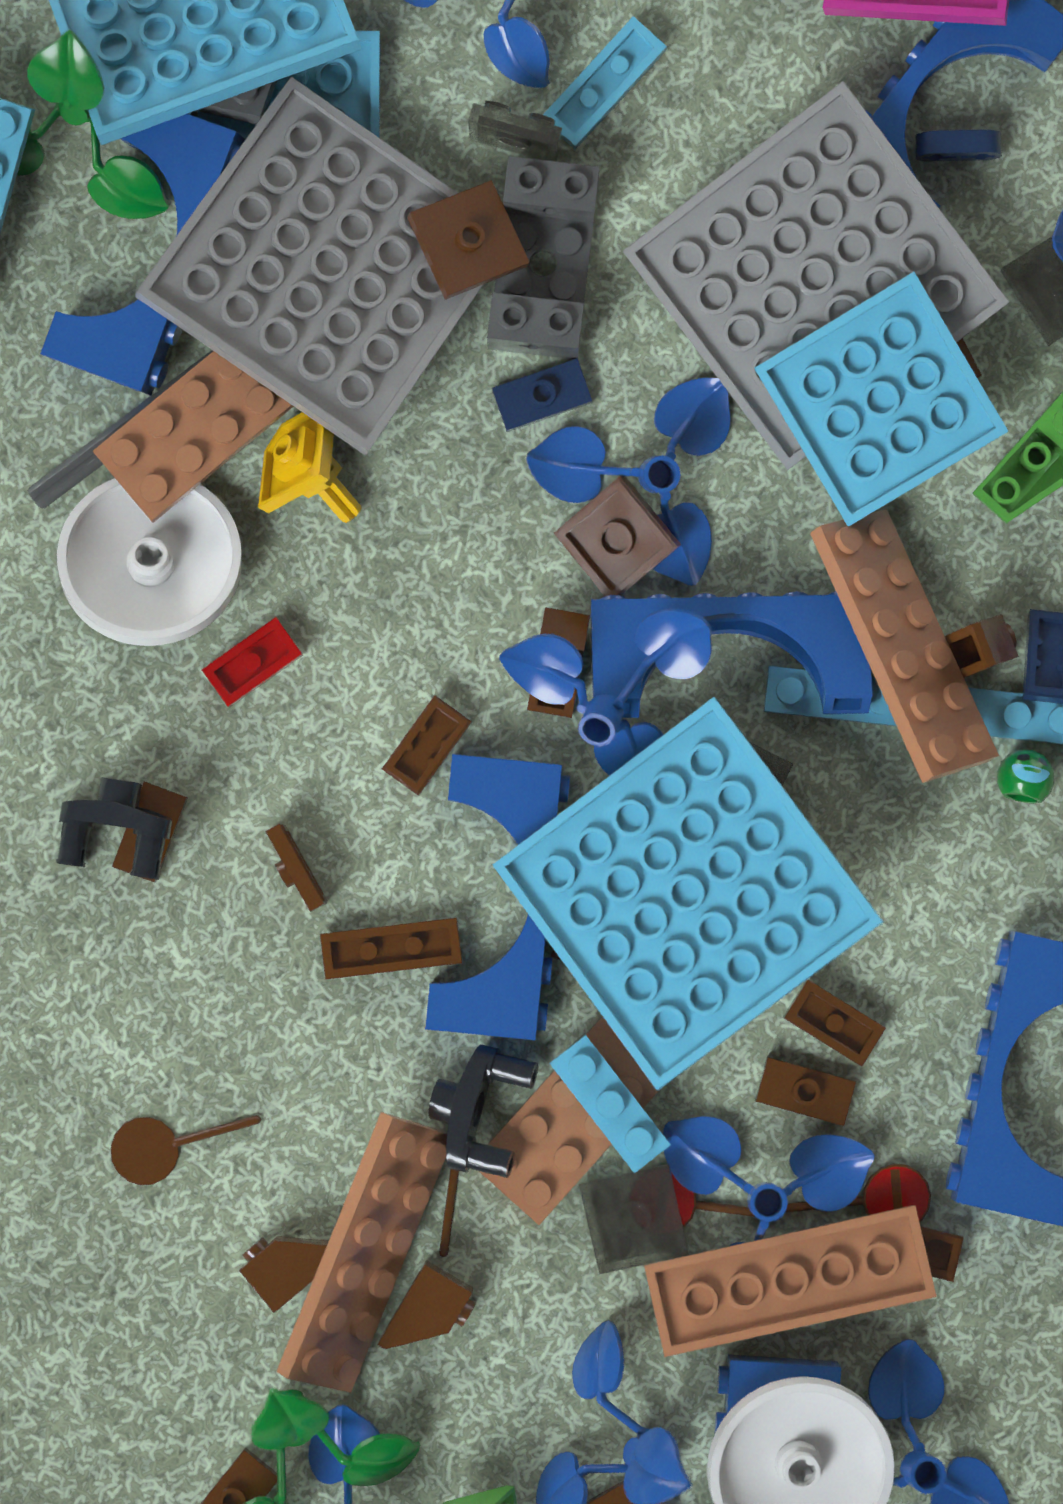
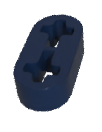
[915,130,1002,162]

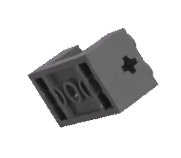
[487,156,600,359]

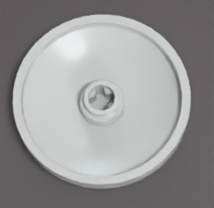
[57,478,242,646]
[707,1377,894,1504]

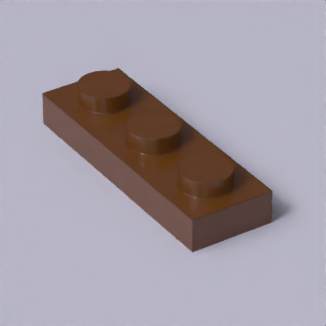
[320,917,462,980]

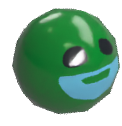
[997,750,1054,804]

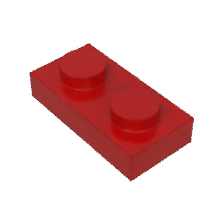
[201,617,303,708]

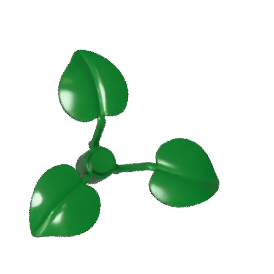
[17,29,170,219]
[244,1388,421,1504]

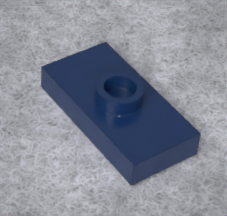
[492,358,592,432]
[1022,609,1063,704]

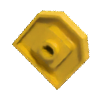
[258,412,362,523]

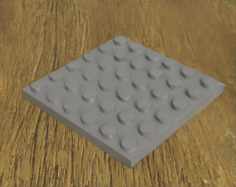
[135,77,518,456]
[623,81,1009,470]

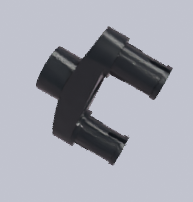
[56,777,172,880]
[429,1044,539,1178]

